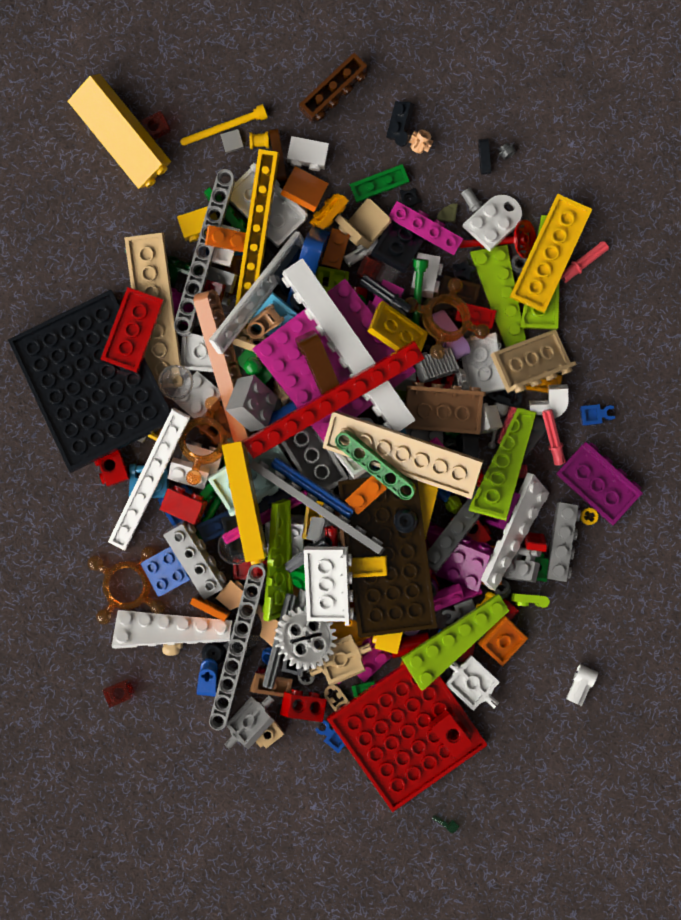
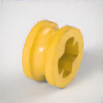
[580,508,598,525]

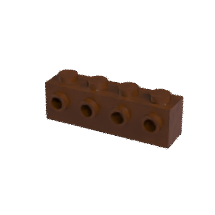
[299,53,367,124]

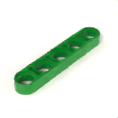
[335,430,416,500]

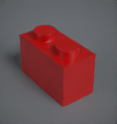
[159,485,207,525]

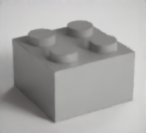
[226,375,278,432]

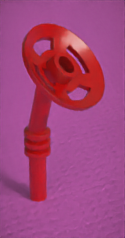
[459,220,536,258]

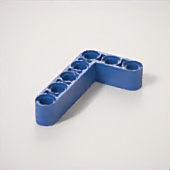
[286,226,330,307]

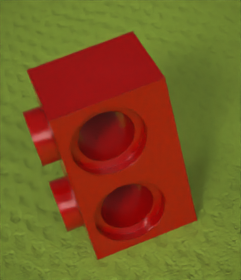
[280,689,327,722]

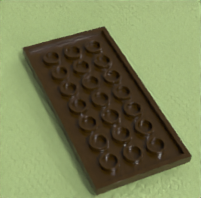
[338,474,437,638]

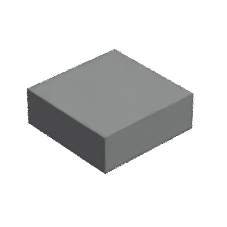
[220,129,244,154]

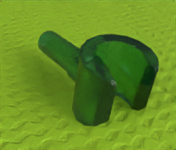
[432,815,459,833]

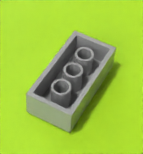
[280,426,349,492]

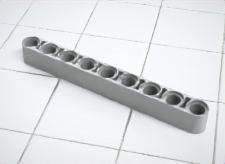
[174,169,235,336]
[209,563,267,730]

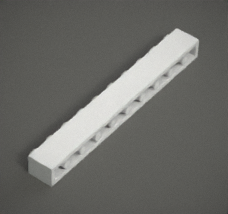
[282,258,415,432]

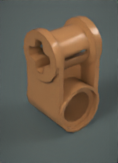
[247,303,285,339]

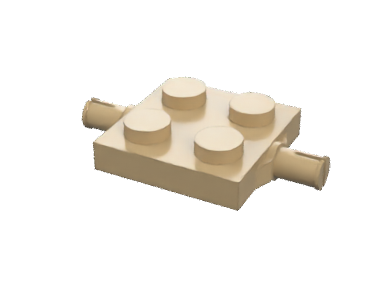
[309,634,372,686]

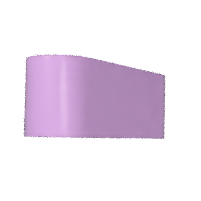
[424,310,470,360]

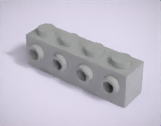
[547,502,581,582]
[163,520,227,600]

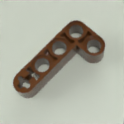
[295,330,339,395]

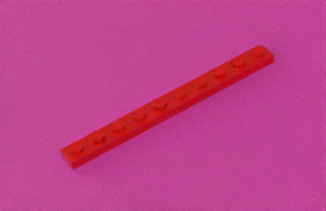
[243,341,425,459]

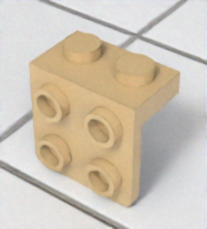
[335,199,391,249]

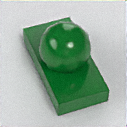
[237,349,273,385]

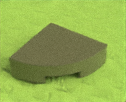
[436,204,458,223]

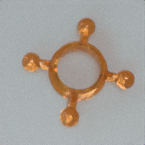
[404,278,490,359]
[158,396,248,485]
[88,546,165,625]

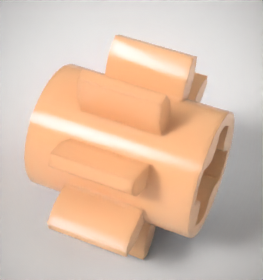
[409,130,433,154]

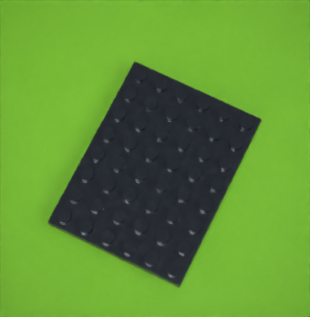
[8,290,171,473]

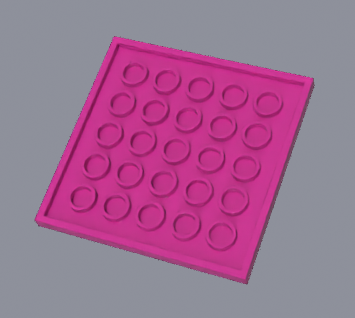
[252,279,416,442]

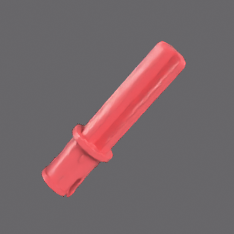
[561,241,609,283]
[542,409,566,465]

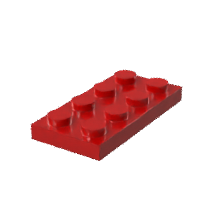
[101,287,164,373]

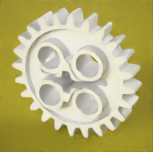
[274,606,337,670]

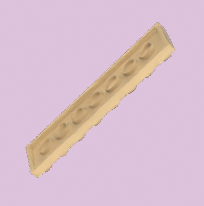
[124,233,184,389]
[323,411,484,499]

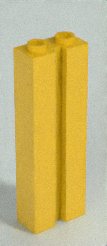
[68,74,171,189]
[222,441,268,565]

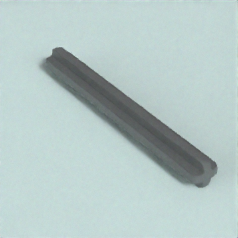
[263,593,297,689]

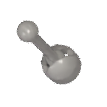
[488,403,509,449]

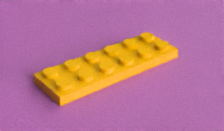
[509,194,592,313]

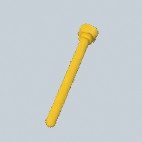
[180,104,268,146]

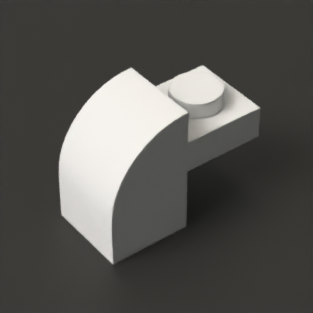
[529,384,569,418]

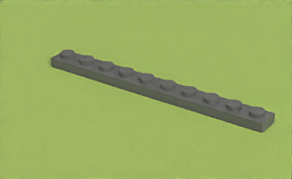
[427,415,547,574]

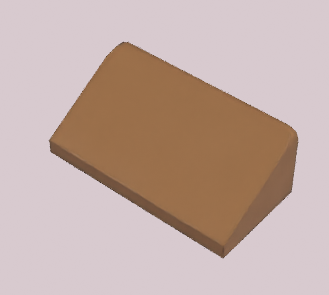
[250,673,293,697]

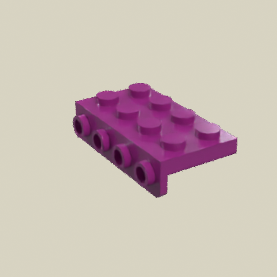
[556,442,643,526]
[426,521,494,592]

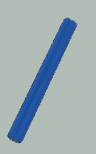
[271,458,354,519]

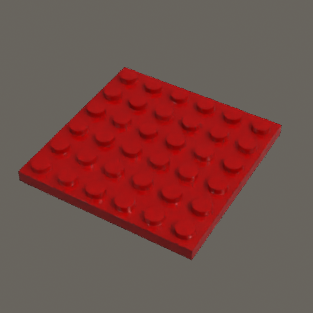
[327,664,488,812]

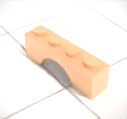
[216,580,279,646]

